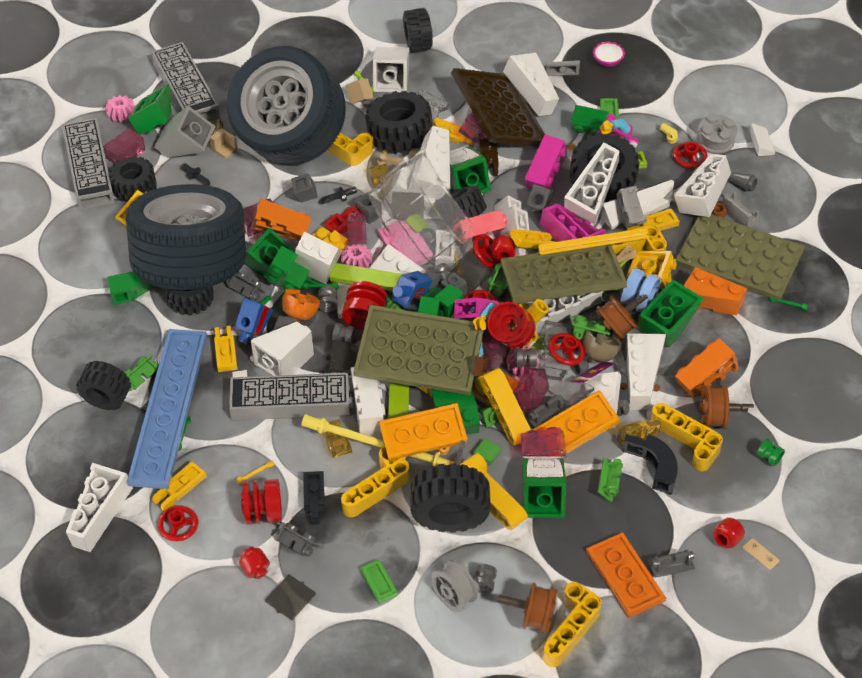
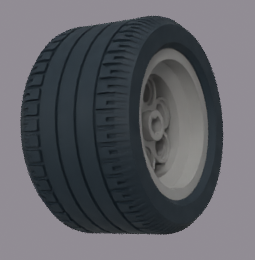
[226,46,346,165]
[126,184,246,290]

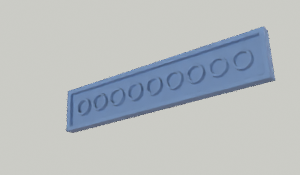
[127,329,207,489]

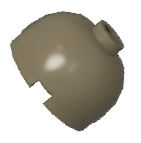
[582,329,622,363]

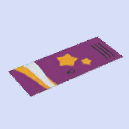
[570,362,616,383]

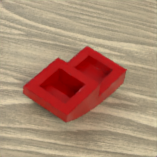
[323,206,365,234]

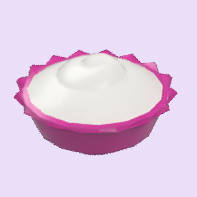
[593,41,625,67]

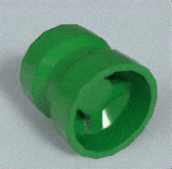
[757,439,785,466]

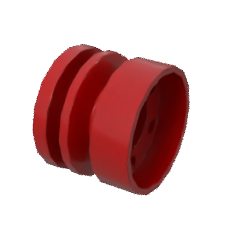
[341,281,387,330]
[487,301,536,348]
[241,479,282,525]

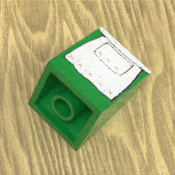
[450,145,491,194]
[522,456,566,518]

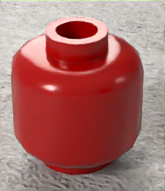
[491,235,516,262]
[713,517,745,549]
[238,546,270,579]

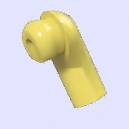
[660,123,678,144]

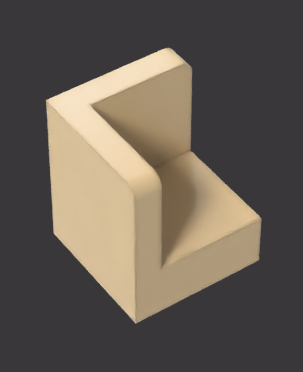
[345,79,373,104]
[209,128,238,159]

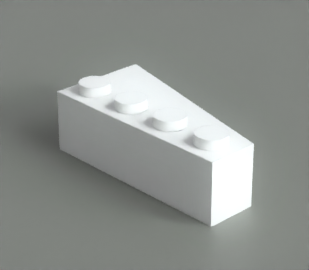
[503,53,559,116]
[408,126,450,200]
[564,143,619,225]
[674,154,731,217]
[525,291,603,333]
[625,333,666,410]
[351,367,386,440]
[66,463,133,552]

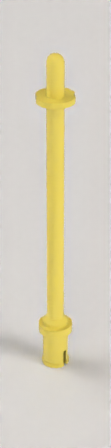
[302,414,455,467]

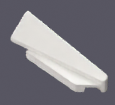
[601,180,674,230]
[494,195,532,257]

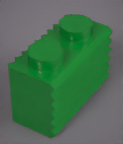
[571,105,610,136]

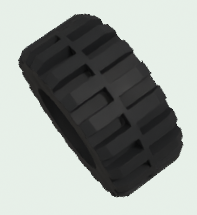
[365,91,433,153]
[570,133,640,202]
[410,463,491,533]

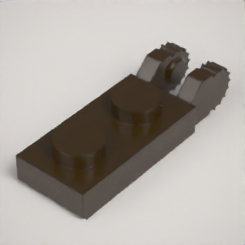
[479,138,499,176]

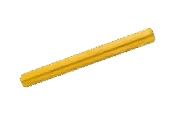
[538,228,648,255]

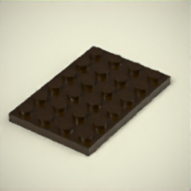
[451,68,545,147]

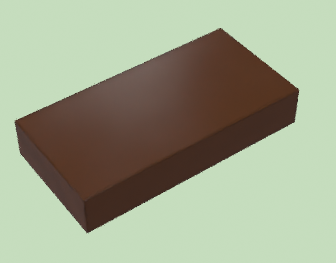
[473,353,489,377]

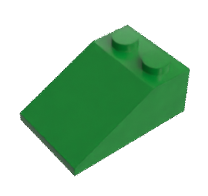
[128,84,172,135]
[245,227,296,276]
[638,279,704,348]
[430,389,480,435]

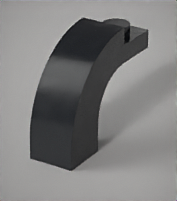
[623,434,678,495]

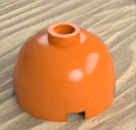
[281,289,320,323]

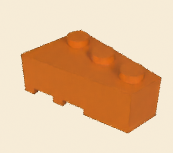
[250,198,311,241]
[684,267,747,315]
[675,338,739,399]

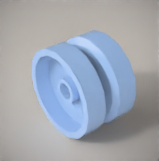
[620,268,661,314]

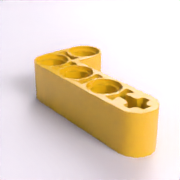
[326,133,373,166]
[611,225,667,256]
[474,368,532,446]
[650,403,723,471]
[341,446,410,517]
[460,453,528,531]
[543,582,602,667]

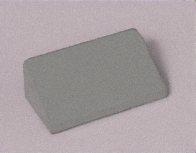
[545,61,580,76]

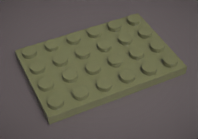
[676,214,805,300]
[500,245,627,304]
[353,305,484,395]

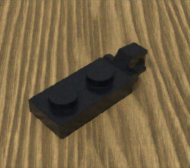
[303,471,325,525]

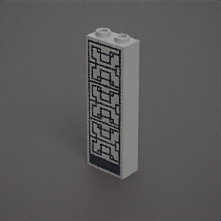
[152,42,220,121]
[62,118,115,210]
[230,373,353,421]

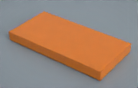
[586,532,666,618]

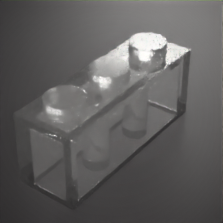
[539,320,570,381]

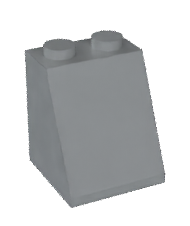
[154,106,215,158]

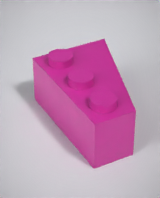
[525,134,567,189]
[540,203,606,242]

